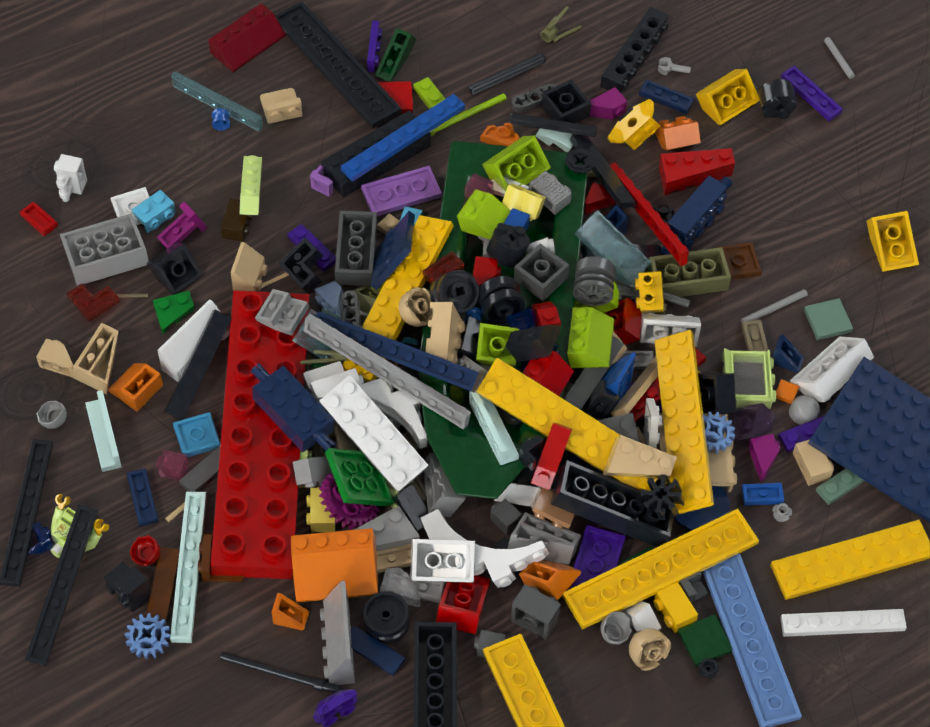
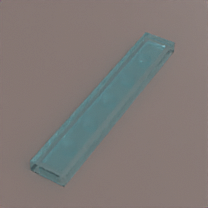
[171,71,263,131]

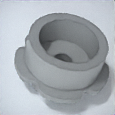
[772,503,792,522]

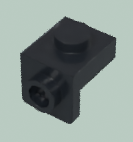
[519,435,543,471]

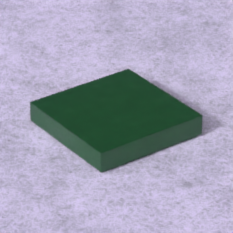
[677,614,732,667]

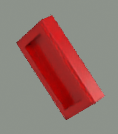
[20,201,58,236]

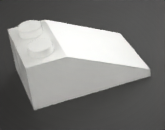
[410,539,475,582]

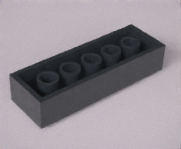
[321,110,431,198]
[551,460,674,547]
[414,622,457,727]

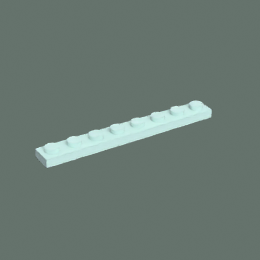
[170,492,207,643]

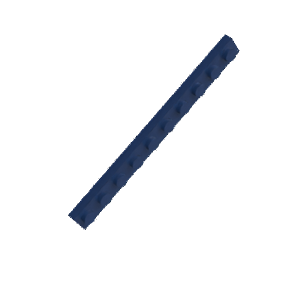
[316,311,482,393]

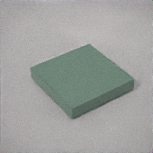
[804,298,853,340]

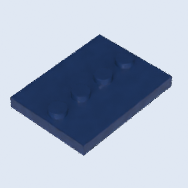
[371,211,415,290]

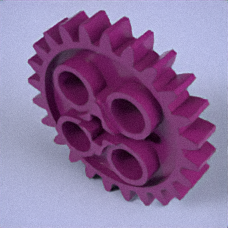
[319,473,379,530]

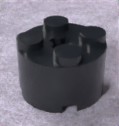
[758,79,797,119]
[486,223,530,267]

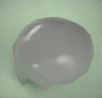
[788,395,820,425]
[36,401,67,429]
[600,611,632,645]

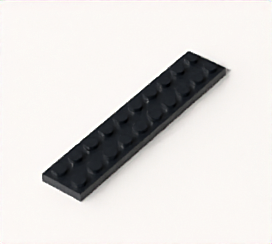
[275,2,402,129]

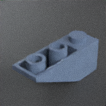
[314,281,343,320]

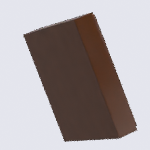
[717,242,762,280]

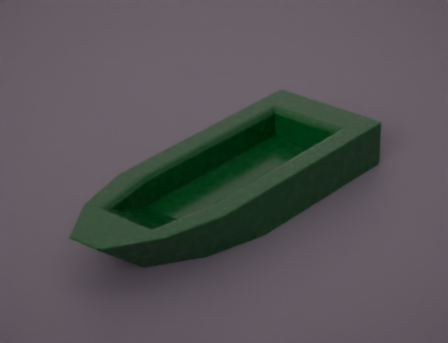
[417,141,588,499]

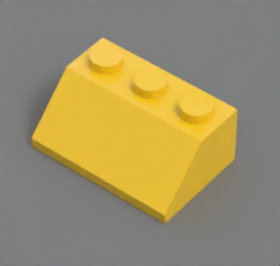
[696,69,760,125]

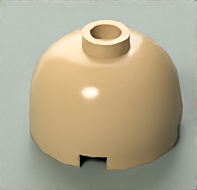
[398,287,433,327]
[629,628,671,671]

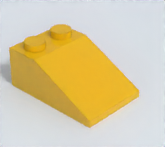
[866,211,919,272]

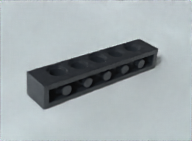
[600,7,669,93]

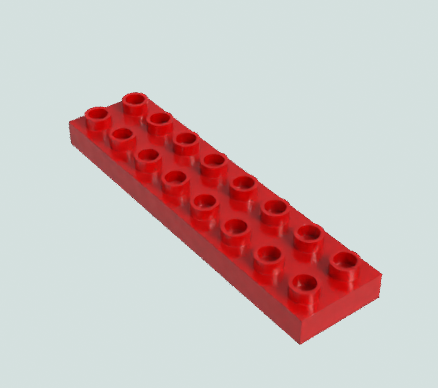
[211,290,309,580]

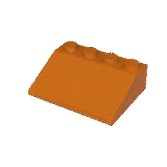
[291,528,378,602]

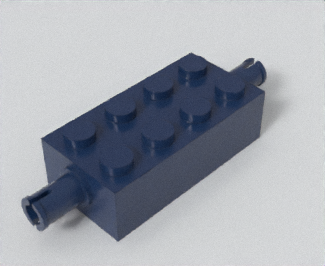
[661,176,732,255]
[251,363,336,452]

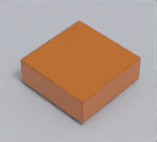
[776,379,799,404]

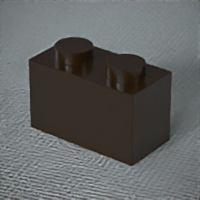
[221,198,254,242]

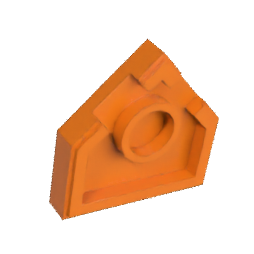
[480,123,520,146]

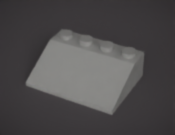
[60,213,149,286]
[320,581,355,685]

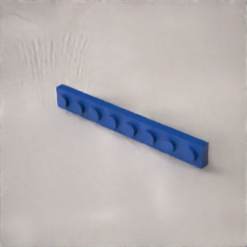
[341,94,465,182]

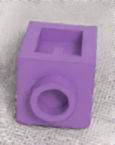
[310,165,333,197]

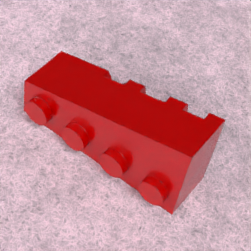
[659,148,735,196]

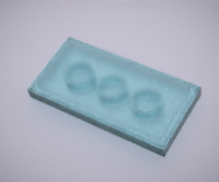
[575,210,651,286]

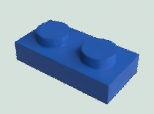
[741,483,784,506]

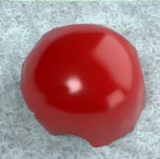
[130,535,161,567]

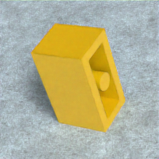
[653,582,698,633]

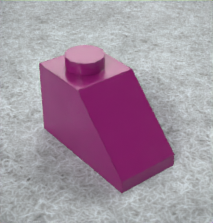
[590,87,628,120]
[748,434,781,481]

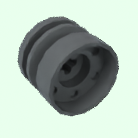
[573,256,616,306]

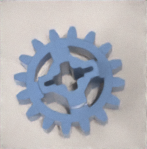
[703,412,735,454]
[125,613,170,659]

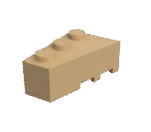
[73,323,119,395]

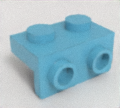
[132,190,176,233]

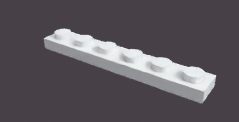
[780,609,907,637]

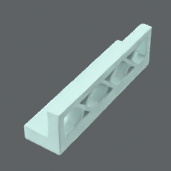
[85,390,122,472]
[469,391,519,465]

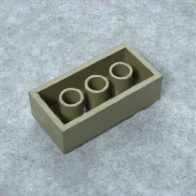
[647,247,731,297]

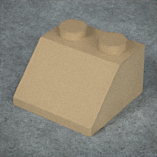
[231,242,267,292]

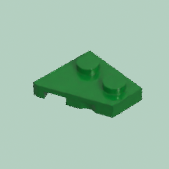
[153,291,195,333]

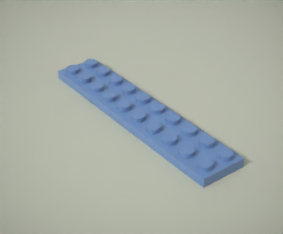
[703,553,802,727]

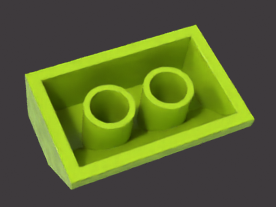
[482,135,551,191]
[567,307,614,368]

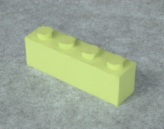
[240,155,262,215]

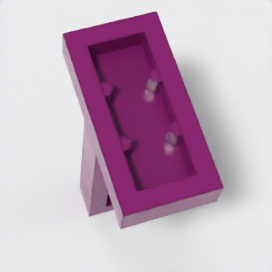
[157,202,208,248]

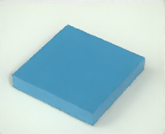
[173,412,221,458]

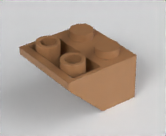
[531,487,575,529]

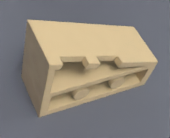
[426,302,465,364]
[603,435,677,478]

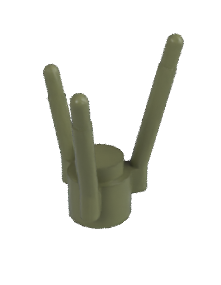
[540,6,582,43]
[300,348,347,364]

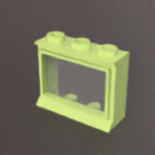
[722,348,776,409]

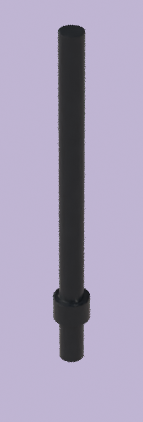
[220,652,341,693]

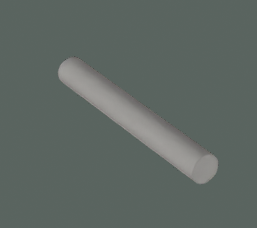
[824,37,855,79]

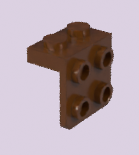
[198,534,244,583]

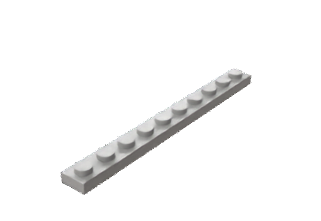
[304,314,471,430]

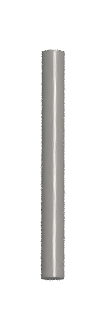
[741,289,808,322]

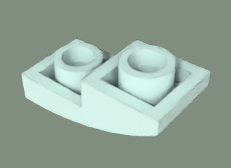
[535,128,573,152]

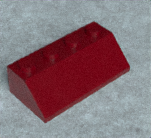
[208,3,285,73]

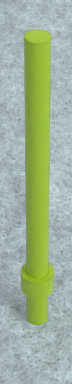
[430,93,507,136]

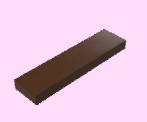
[145,547,180,626]

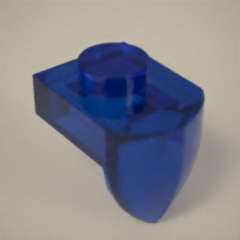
[507,307,536,330]
[28,521,53,555]

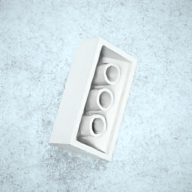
[158,299,230,382]
[790,336,874,402]

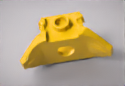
[608,99,660,150]

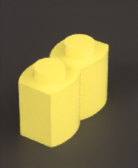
[502,184,546,221]

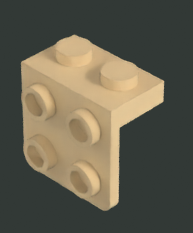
[260,88,302,124]

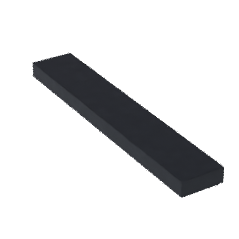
[570,135,637,208]
[164,309,231,421]

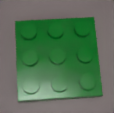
[325,448,394,507]

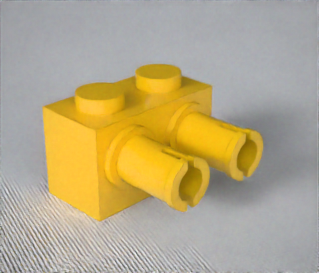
[635,272,664,313]

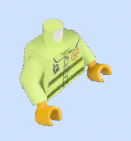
[50,494,109,558]

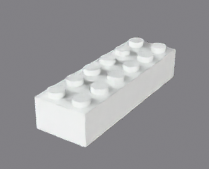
[319,375,428,493]

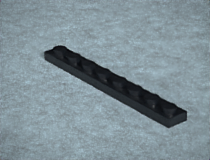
[0,439,53,587]
[25,504,98,667]

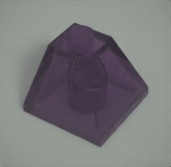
[729,403,776,442]

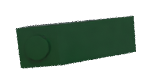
[375,28,417,82]

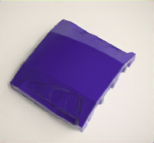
[313,689,357,727]

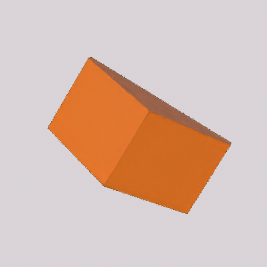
[272,593,309,630]

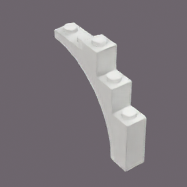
[311,368,427,449]
[420,509,549,588]

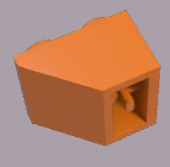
[655,116,701,150]
[108,363,163,412]
[519,560,581,601]

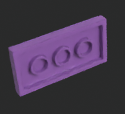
[361,166,442,216]

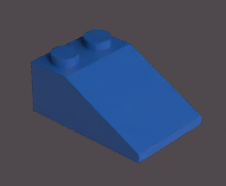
[601,352,636,412]

